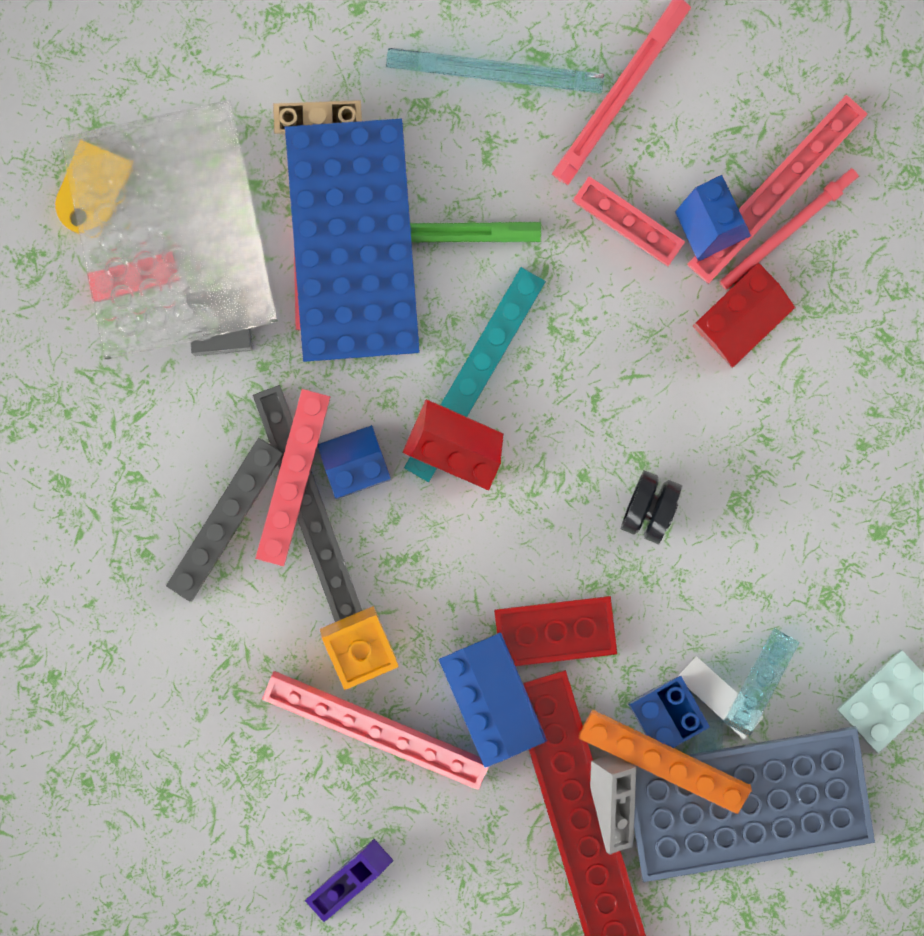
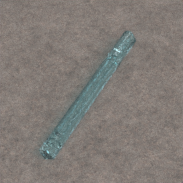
[386,48,604,94]

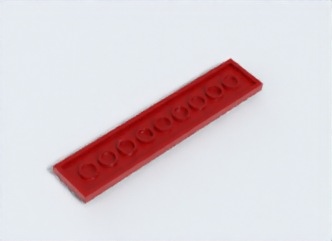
[523,670,646,936]

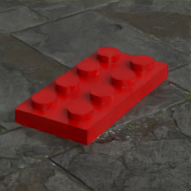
[494,596,618,666]

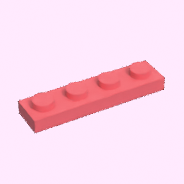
[572,176,685,267]

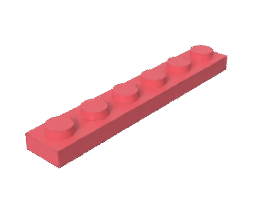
[255,389,331,567]

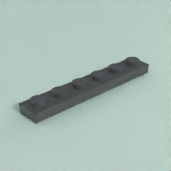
[166,438,284,602]

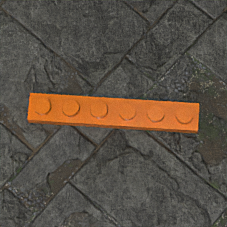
[579,709,752,814]

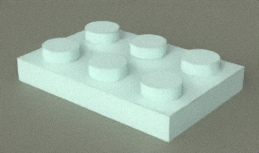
[837,650,924,753]

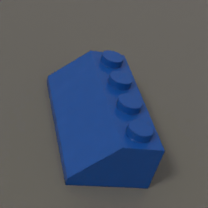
[438,633,547,768]

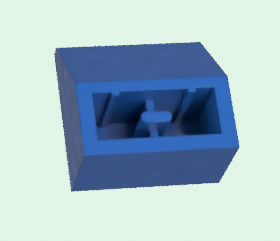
[628,675,710,748]

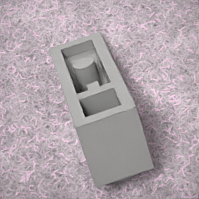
[590,755,636,854]

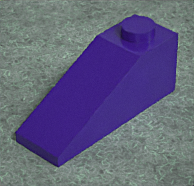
[305,839,394,922]

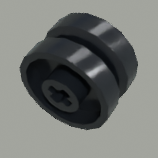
[620,470,682,545]

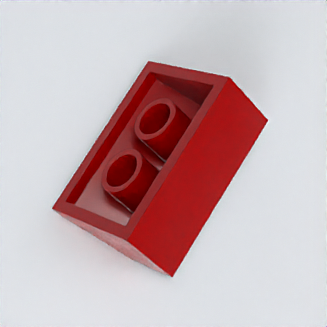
[692,262,796,368]
[402,399,504,491]

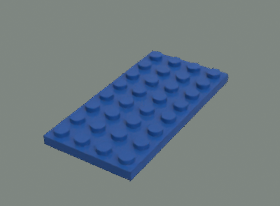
[285,118,420,362]

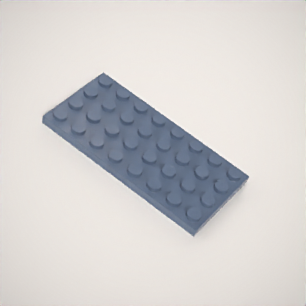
[632,726,875,882]

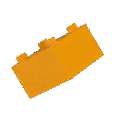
[320,606,399,690]

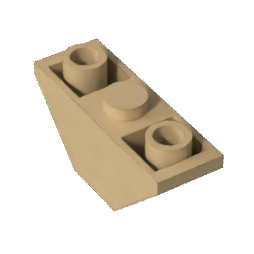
[273,100,362,135]

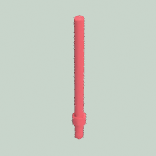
[719,168,859,290]

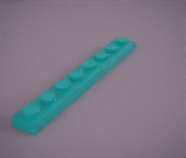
[404,267,546,483]

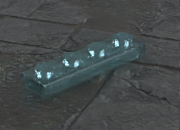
[723,628,800,737]

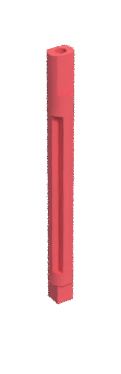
[552,0,691,185]

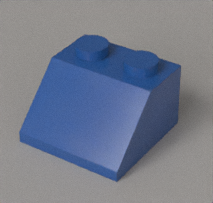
[675,175,751,262]
[318,425,391,499]

